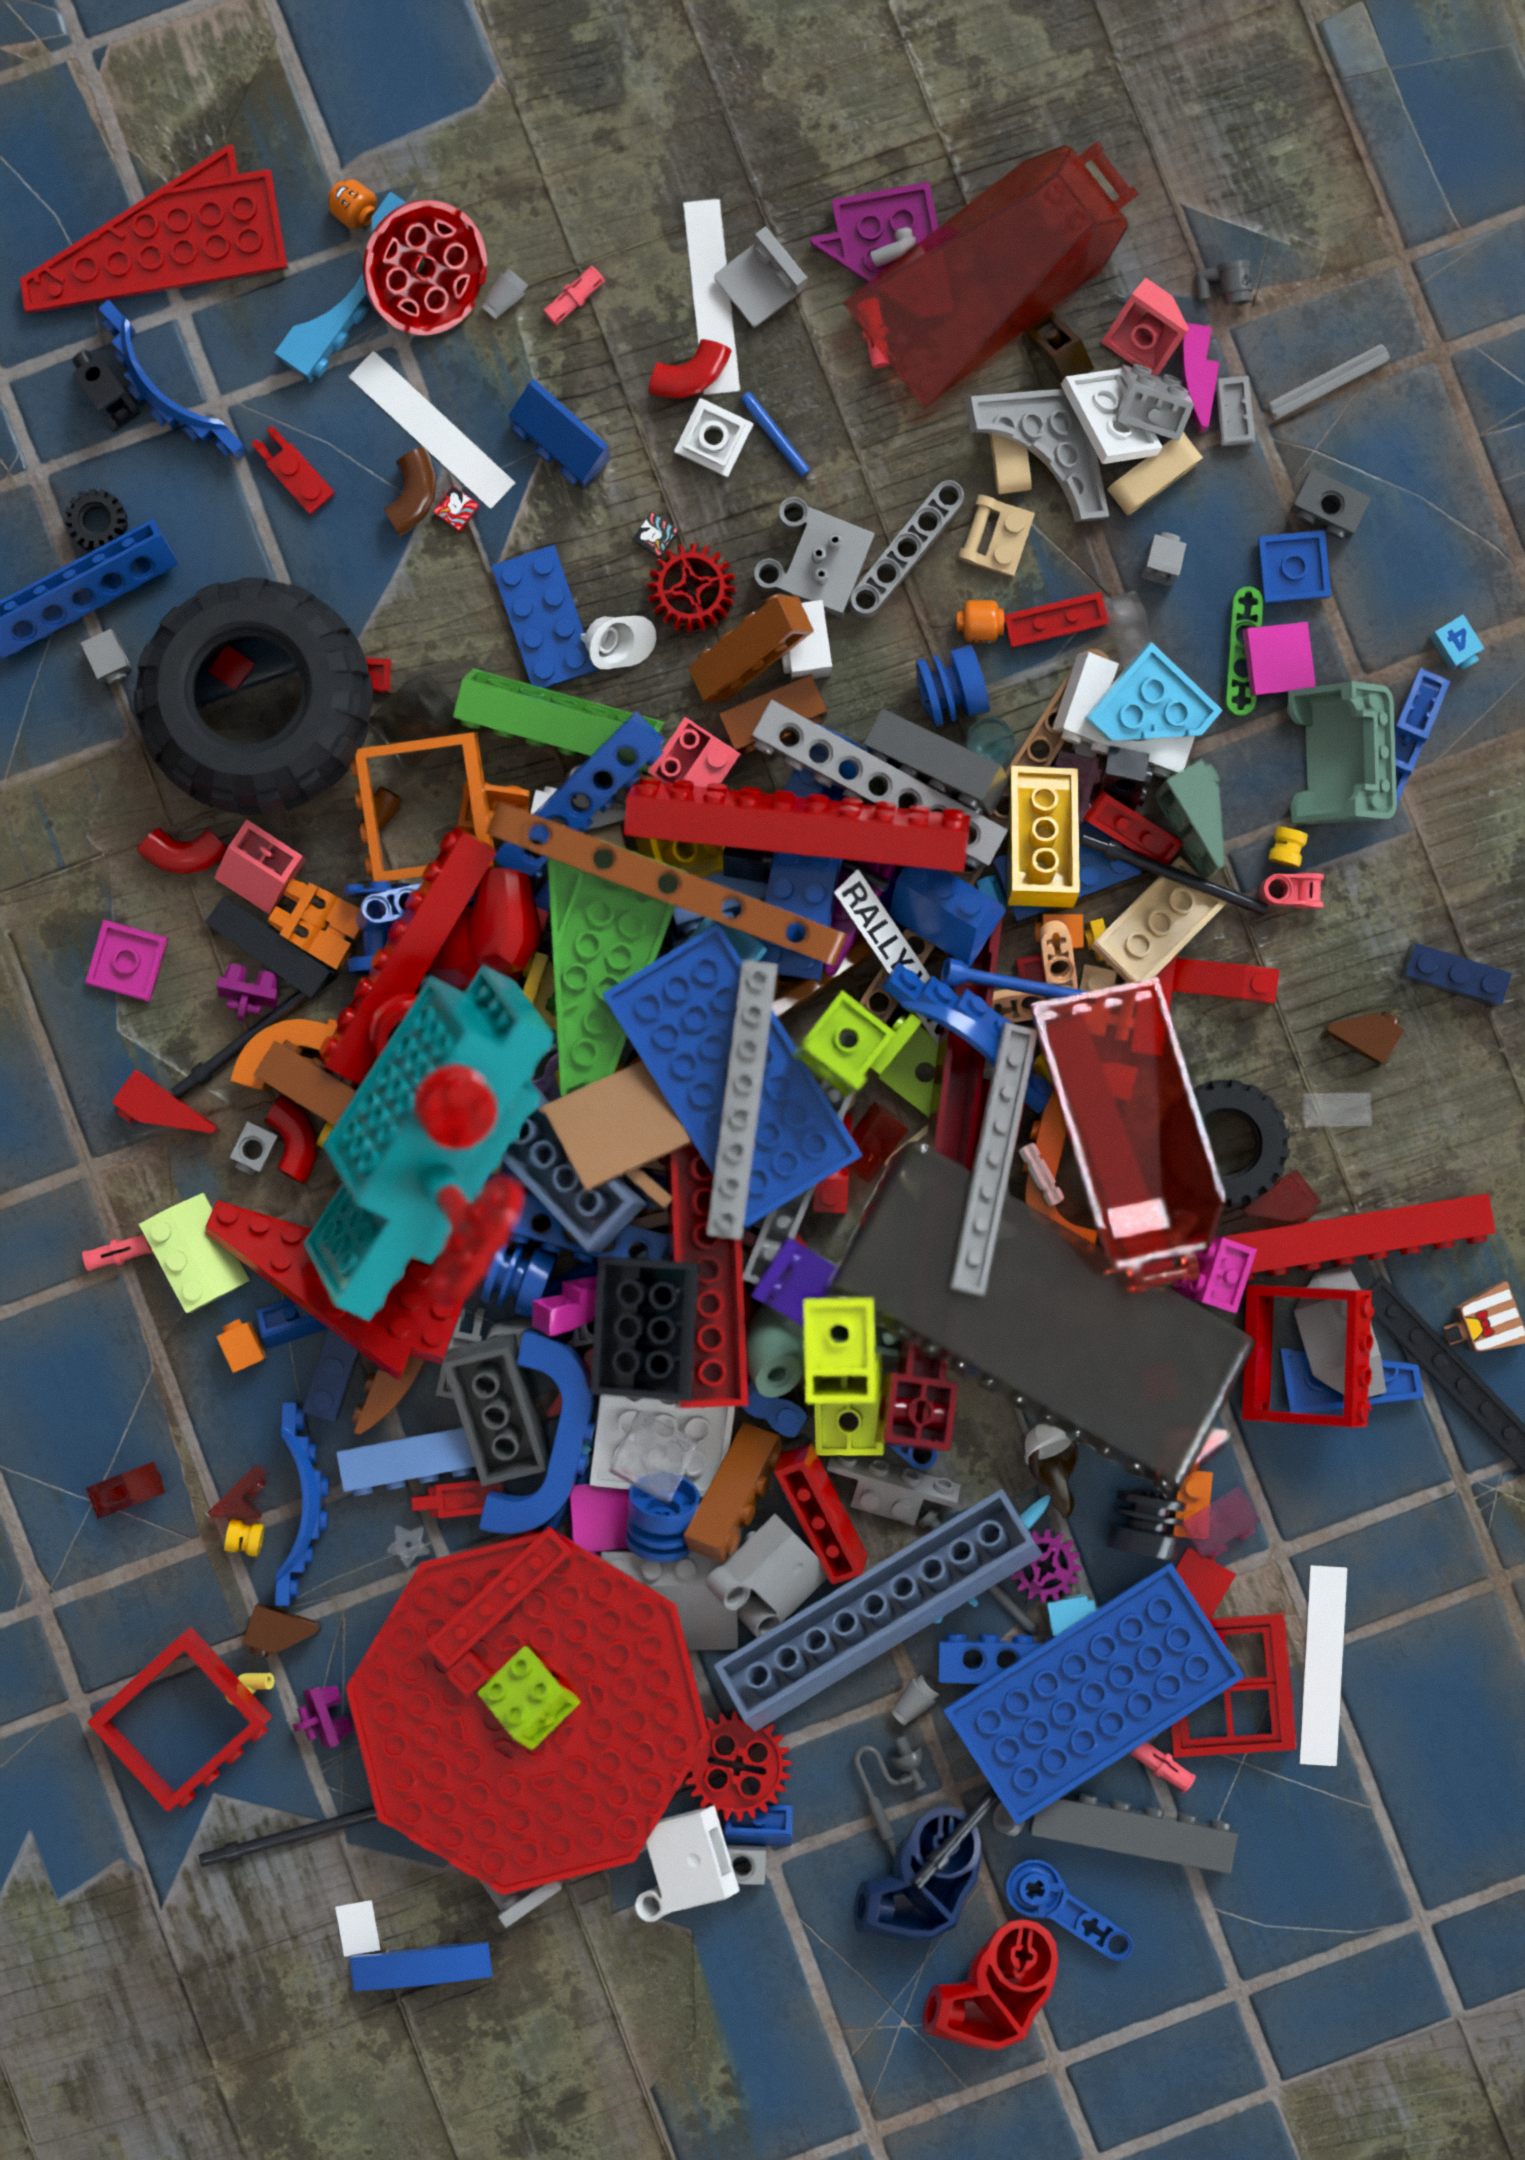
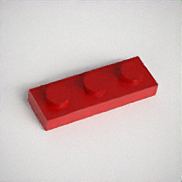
[1004,591,1109,649]
[1084,790,1183,865]

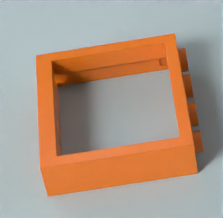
[350,732,497,882]

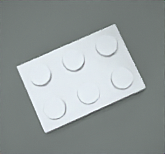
[1061,368,1163,464]

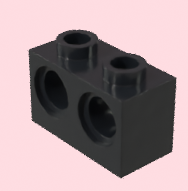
[1095,746,1153,810]

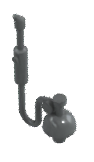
[853,1735,927,1858]

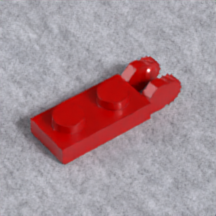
[251,425,336,516]

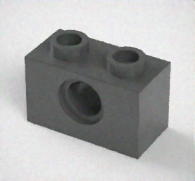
[1290,469,1372,540]

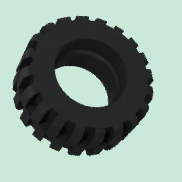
[1158,1079,1290,1208]

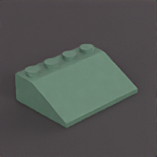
[1153,759,1225,880]

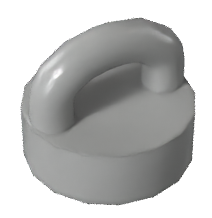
[993,1802,1026,1836]

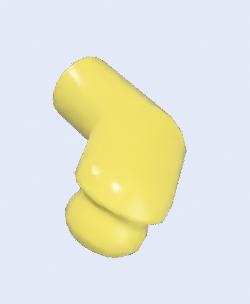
[225,1673,274,1705]

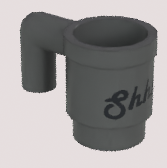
[1195,260,1253,306]

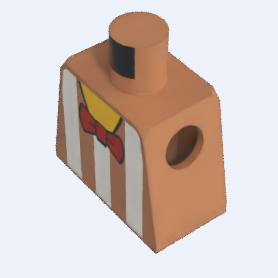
[1442,1281,1525,1352]

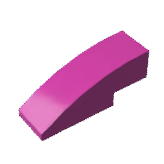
[1180,323,1219,434]
[532,1275,597,1336]

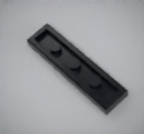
[205,895,332,1000]

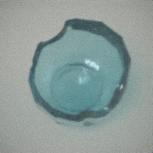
[967,717,1017,769]

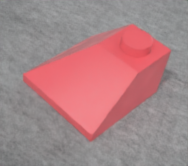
[1101,278,1189,376]

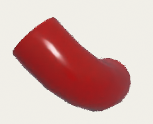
[648,339,732,399]
[137,828,228,875]
[264,1094,317,1185]

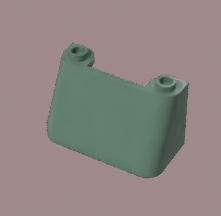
[1287,681,1397,825]

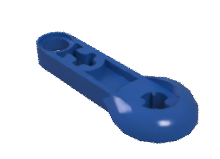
[1006,1860,1133,1961]

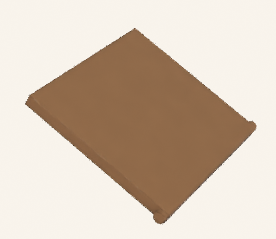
[539,1061,691,1192]

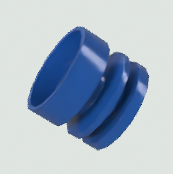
[915,644,990,728]
[480,1239,558,1319]
[625,1472,700,1563]

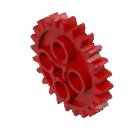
[684,1710,792,1821]

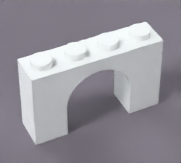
[1052,652,1195,779]

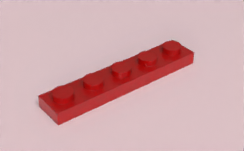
[425,1526,573,1669]

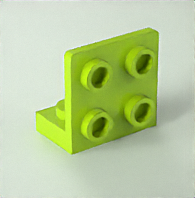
[478,1646,581,1750]

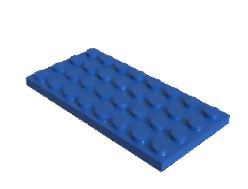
[602,922,862,1228]
[943,1561,1245,1825]

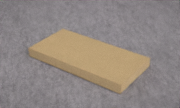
[1090,856,1227,993]

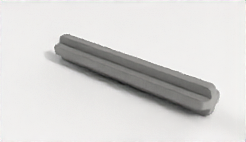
[1268,344,1390,419]

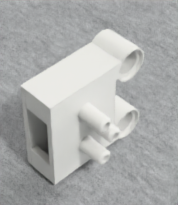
[635,1806,739,1922]

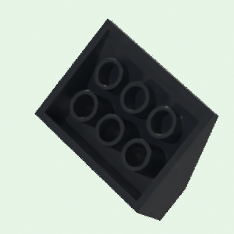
[591,1256,700,1402]

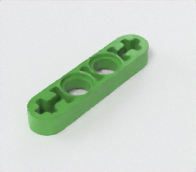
[1225,586,1263,717]

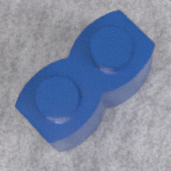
[741,1380,808,1437]

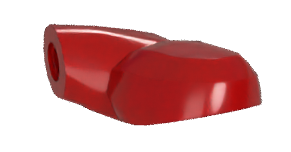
[428,868,540,991]
[922,1919,1058,2051]

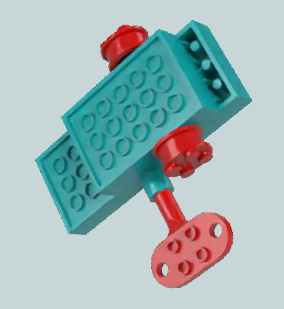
[303,964,554,1321]

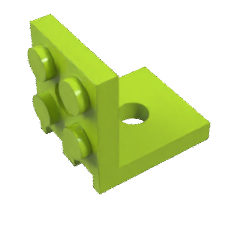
[791,991,895,1098]
[868,1013,938,1118]

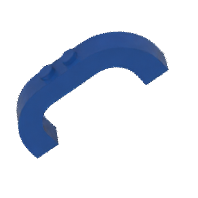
[479,1328,596,1534]

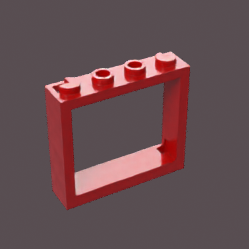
[1242,1285,1374,1427]
[87,1627,273,1812]

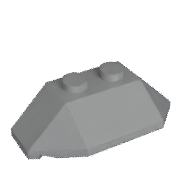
[1294,1264,1386,1398]

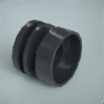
[1107,1488,1187,1560]

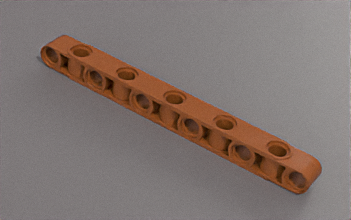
[486,801,847,966]

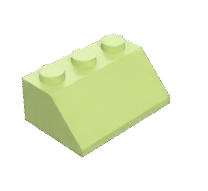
[139,1193,251,1313]

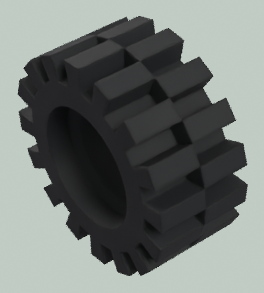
[64,488,129,551]

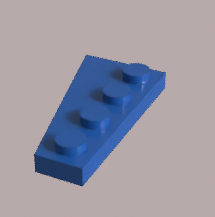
[1279,1348,1424,1413]

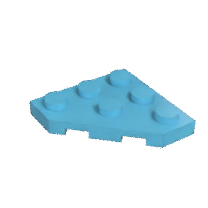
[1084,642,1222,741]

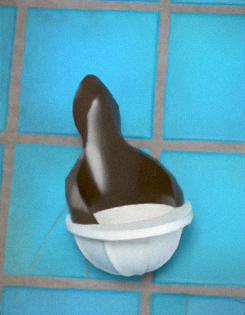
[1024,1422,1080,1519]

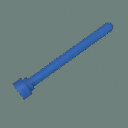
[941,958,1096,1005]

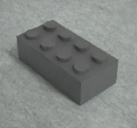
[864,708,1010,817]
[443,1333,551,1486]

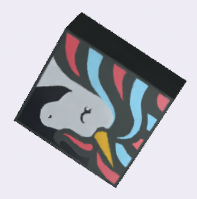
[632,511,679,559]

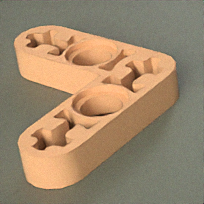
[992,921,1078,1023]

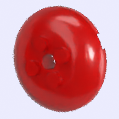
[363,199,487,335]

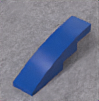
[1394,668,1450,805]
[350,1942,492,1991]

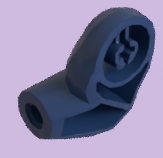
[854,1807,981,1940]

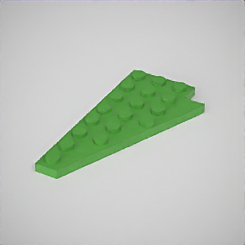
[548,837,688,1097]

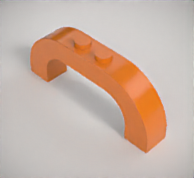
[230,1019,379,1093]
[1021,1063,1137,1264]

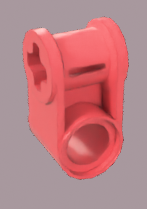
[1258,873,1324,909]

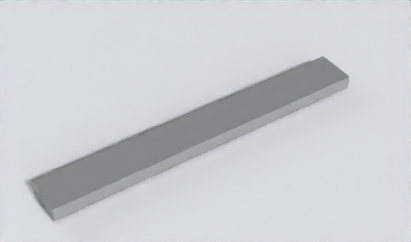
[949,1022,1038,1297]

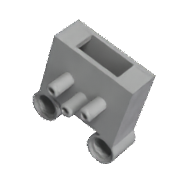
[754,497,875,618]
[706,1514,828,1638]

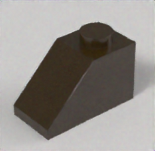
[1024,311,1094,382]

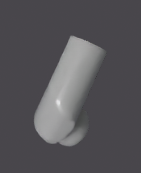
[871,227,916,267]

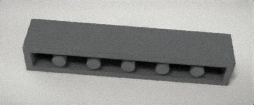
[1029,1793,1238,1874]

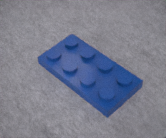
[491,545,597,689]
[992,823,1141,922]
[758,851,842,981]

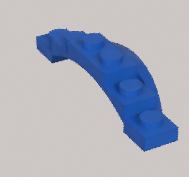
[98,300,248,460]
[882,963,1054,1113]
[275,1401,330,1606]

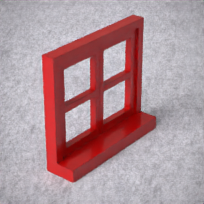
[1171,1611,1297,1758]

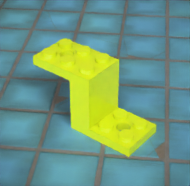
[804,1298,884,1456]

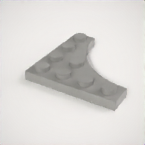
[964,389,1109,522]

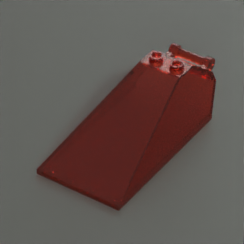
[843,141,1139,409]
[1030,977,1227,1294]

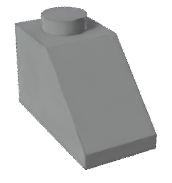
[1140,532,1187,587]

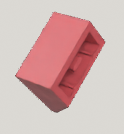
[648,717,741,787]
[214,819,307,915]

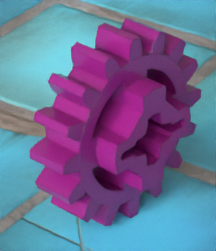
[1010,1528,1082,1603]

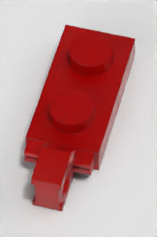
[411,1479,504,1519]

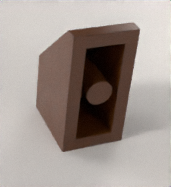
[1322,1011,1405,1066]
[242,1602,323,1657]

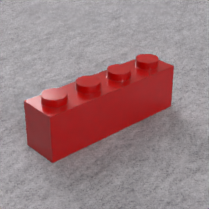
[774,1443,868,1585]

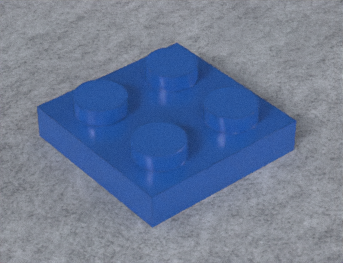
[1257,530,1331,604]

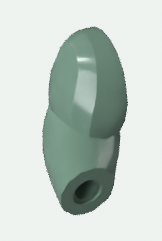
[745,1257,844,1398]

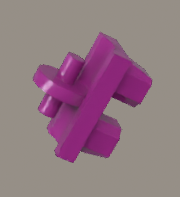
[216,964,279,1022]
[293,1686,353,1748]

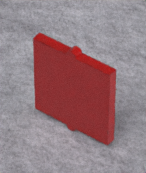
[1175,1547,1236,1618]

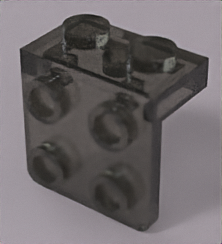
[369,672,466,770]

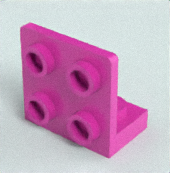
[1173,1231,1257,1314]

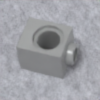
[81,629,133,685]
[230,1121,281,1175]
[726,1844,766,1885]

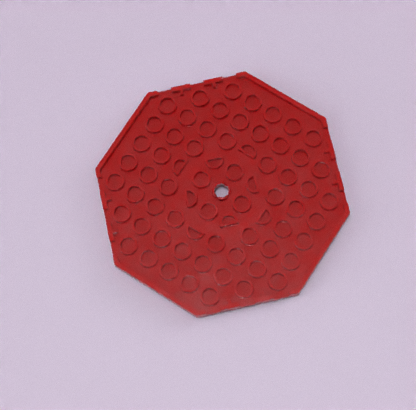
[345,1530,709,1895]

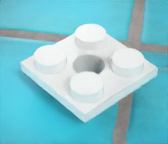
[674,398,754,478]

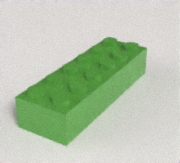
[453,668,665,774]

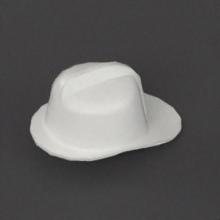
[580,616,657,669]

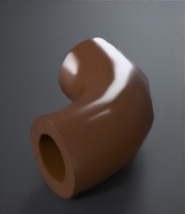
[383,446,437,537]

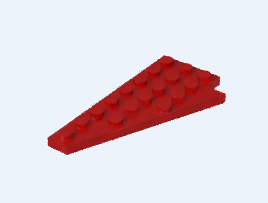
[20,144,288,314]
[205,1200,467,1380]

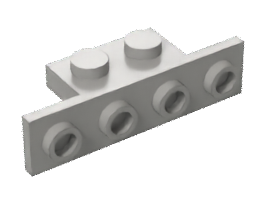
[826,1455,961,1526]

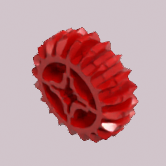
[646,543,736,634]

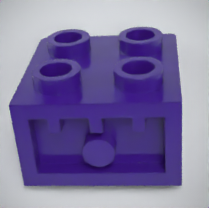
[751,1236,844,1327]

